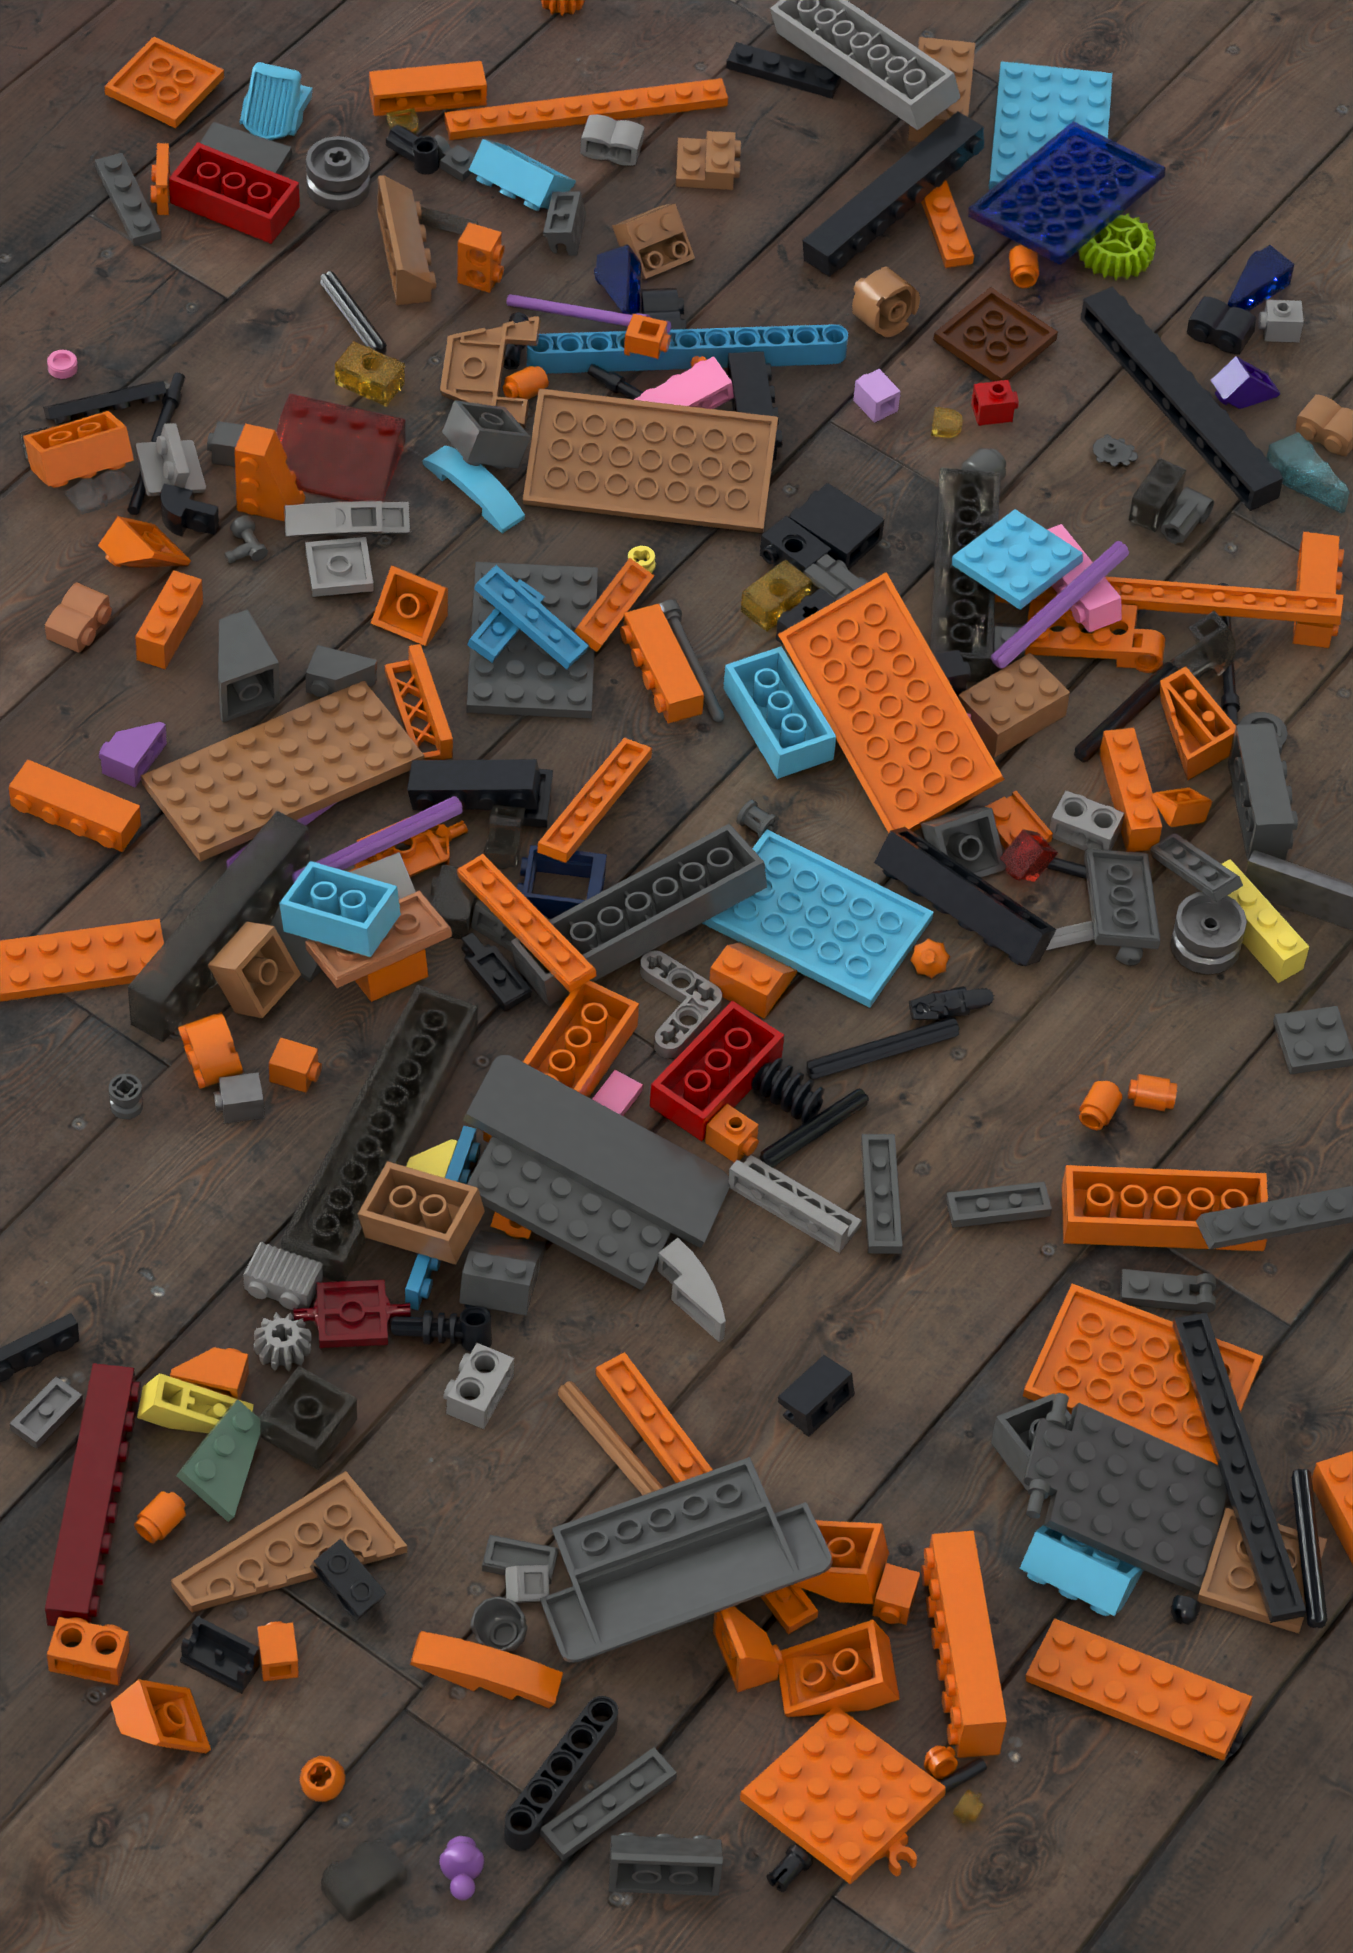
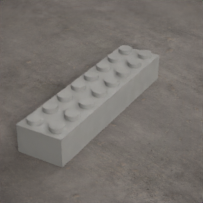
[770,0,961,130]

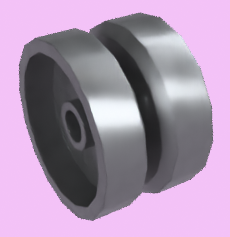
[306,136,370,211]
[1170,892,1247,974]

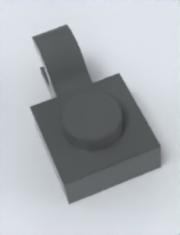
[434,135,475,182]

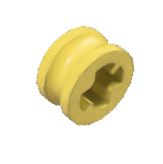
[628,546,656,573]

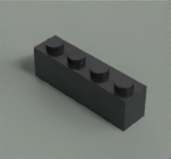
[727,351,782,460]
[407,759,542,811]

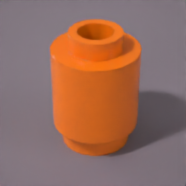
[1009,244,1039,288]
[503,366,549,400]
[1128,1074,1177,1111]
[1079,1081,1123,1130]
[134,1491,186,1544]

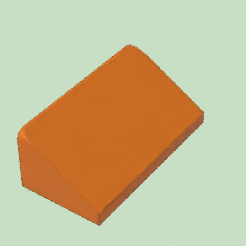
[1152,787,1213,827]

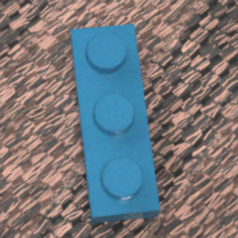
[467,579,545,663]

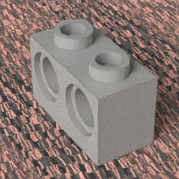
[1050,791,1124,851]
[443,1343,514,1429]

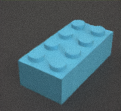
[723,646,836,779]

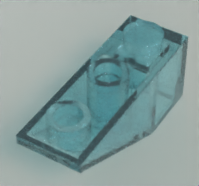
[1266,432,1350,513]

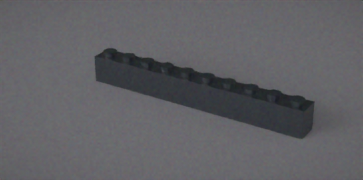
[1080,286,1284,511]

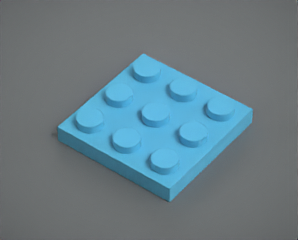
[952,509,1083,610]

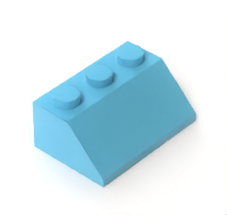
[469,139,576,211]
[1019,1525,1144,1616]

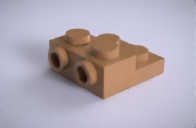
[676,131,741,190]

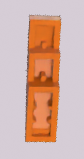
[410,1631,563,1709]

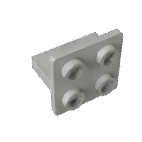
[134,423,206,496]

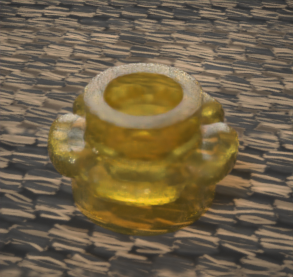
[953,1789,985,1823]

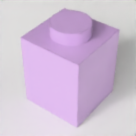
[853,369,900,423]

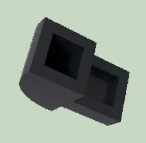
[161,483,219,537]

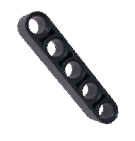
[504,1696,618,1851]

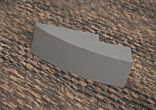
[657,1238,726,1342]

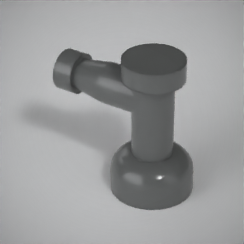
[224,515,268,564]

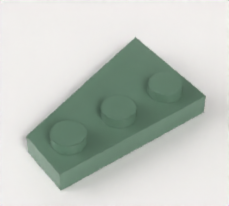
[176,1400,264,1522]

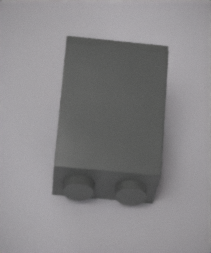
[218,609,280,722]

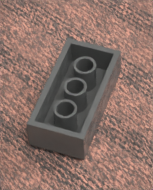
[1228,723,1298,863]

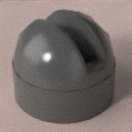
[1116,946,1143,966]

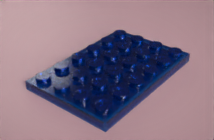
[968,121,1165,265]

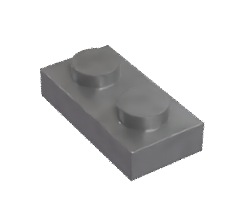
[10,1377,83,1449]

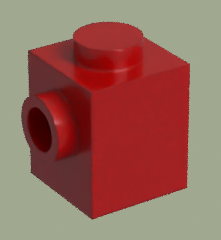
[971,380,1019,426]

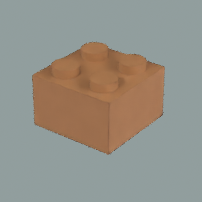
[208,922,301,1018]

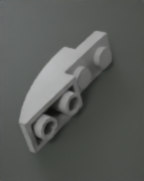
[284,501,410,537]

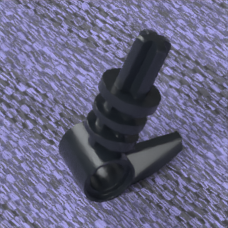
[391,1304,492,1352]

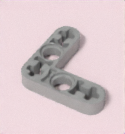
[640,951,722,1058]

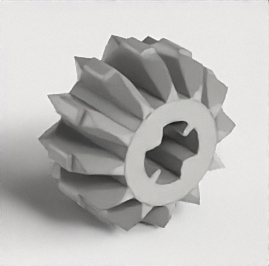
[253,1312,311,1372]

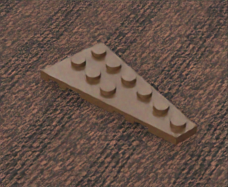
[171,1471,407,1613]

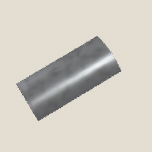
[1245,850,1353,930]

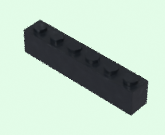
[874,827,1057,966]

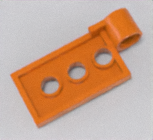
[1025,600,1166,673]

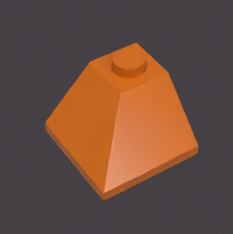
[98,516,191,568]
[713,1606,783,1692]
[110,1679,211,1754]

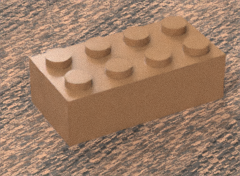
[908,37,976,142]

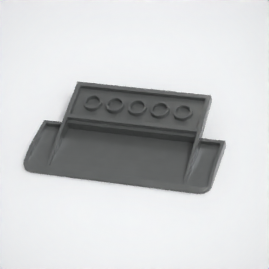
[463,1055,730,1290]
[540,1457,833,1663]

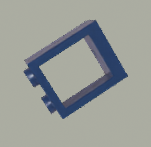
[517,845,607,919]

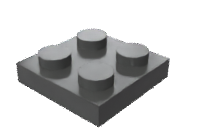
[1273,1006,1353,1074]

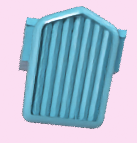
[240,62,312,141]

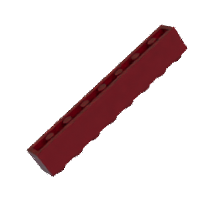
[45,1363,141,1626]

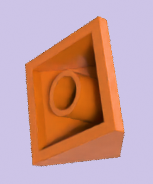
[371,566,448,646]

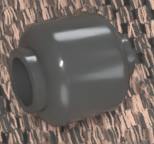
[962,448,1006,493]

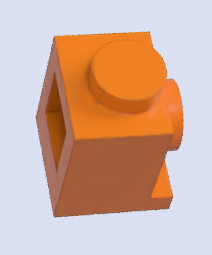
[624,314,671,359]

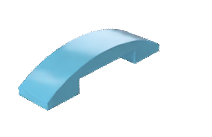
[422,446,525,533]

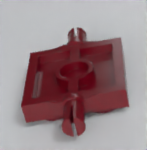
[293,1279,411,1348]

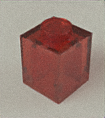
[1000,829,1058,882]

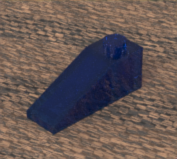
[594,245,641,315]
[1228,245,1294,312]

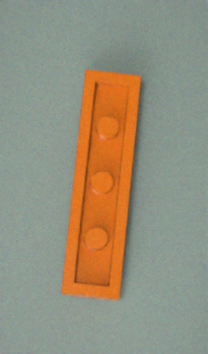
[921,180,974,268]
[574,558,654,652]

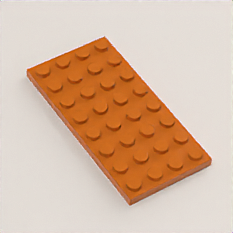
[778,572,1005,833]

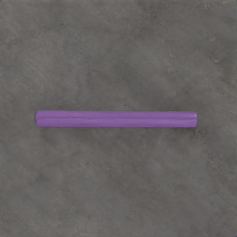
[991,541,1129,669]
[292,796,463,883]

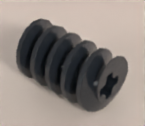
[751,1058,825,1124]

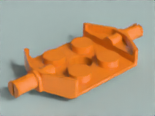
[347,817,468,877]

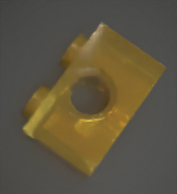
[335,341,405,407]
[741,560,812,632]

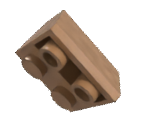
[612,203,695,279]

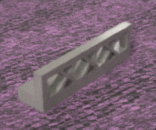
[728,1155,862,1253]

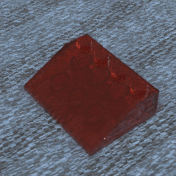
[276,393,405,502]

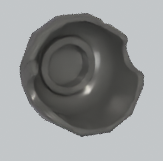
[471,1596,528,1653]

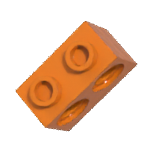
[457,222,505,293]
[47,1617,130,1686]

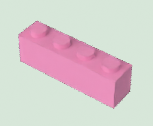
[634,356,734,409]
[1047,524,1122,633]

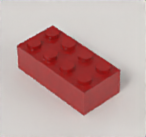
[169,142,300,244]
[650,1001,784,1142]

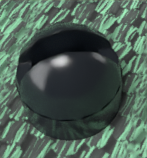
[1171,1595,1201,1625]

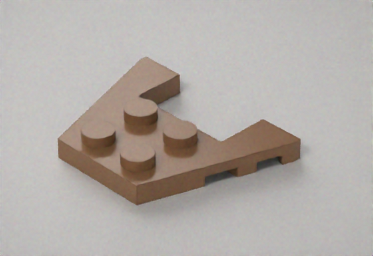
[440,316,541,429]

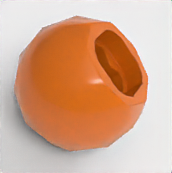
[300,1756,345,1802]

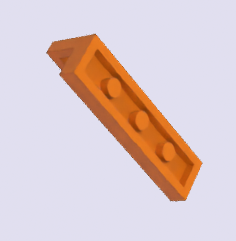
[384,644,453,760]

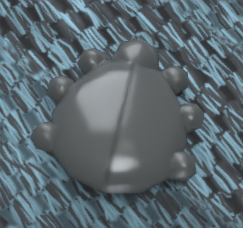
[1093,434,1138,467]

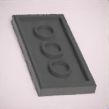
[1084,849,1160,949]

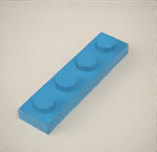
[474,565,589,669]

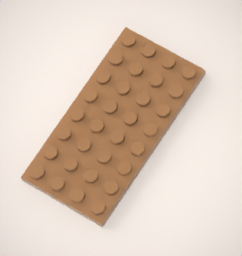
[523,388,778,533]
[141,681,425,862]

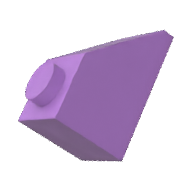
[99,722,167,787]

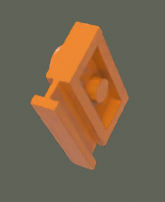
[151,143,170,215]
[985,791,1053,860]

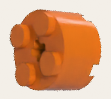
[178,1012,244,1089]

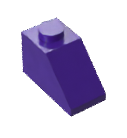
[1211,356,1281,409]

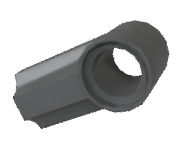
[1161,487,1214,544]

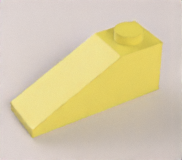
[137,1373,254,1433]

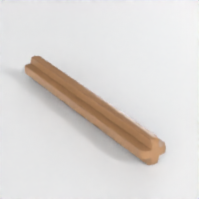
[558,1381,663,1495]

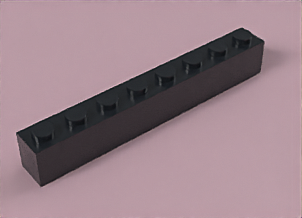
[802,111,984,277]

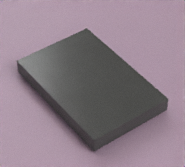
[200,122,292,174]

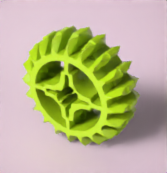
[1077,211,1156,281]

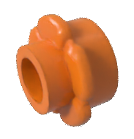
[923,1746,958,1779]

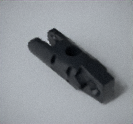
[909,986,995,1021]

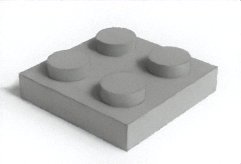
[305,537,374,597]

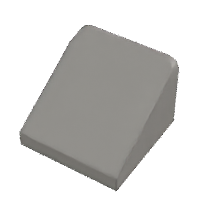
[505,1565,550,1603]

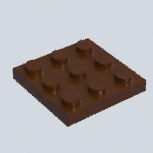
[933,287,1058,382]

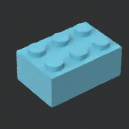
[279,861,401,957]

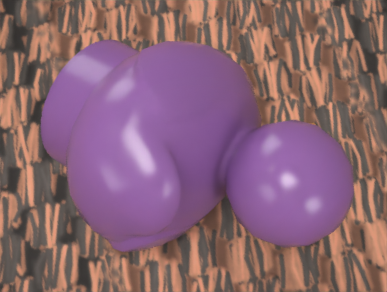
[440,1836,484,1900]

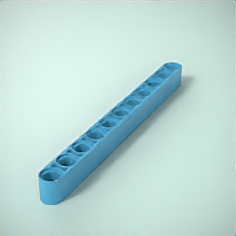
[526,324,848,374]

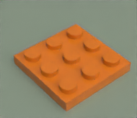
[105,37,224,128]

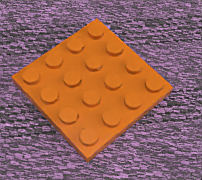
[740,1708,946,1885]

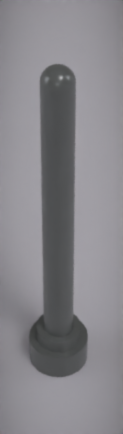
[659,600,724,722]

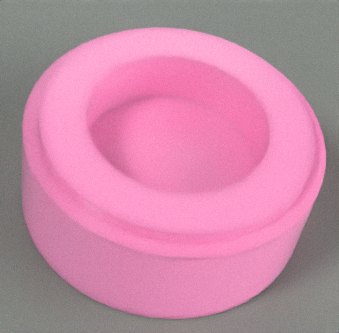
[47,350,78,379]

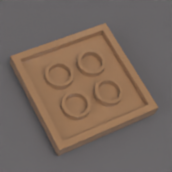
[1197,1508,1327,1634]

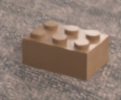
[958,653,1070,758]
[358,1161,485,1265]

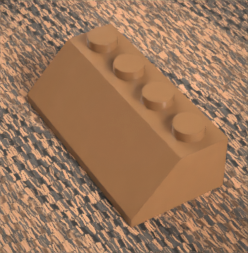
[377,175,436,305]

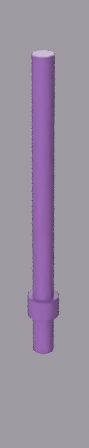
[507,294,671,333]

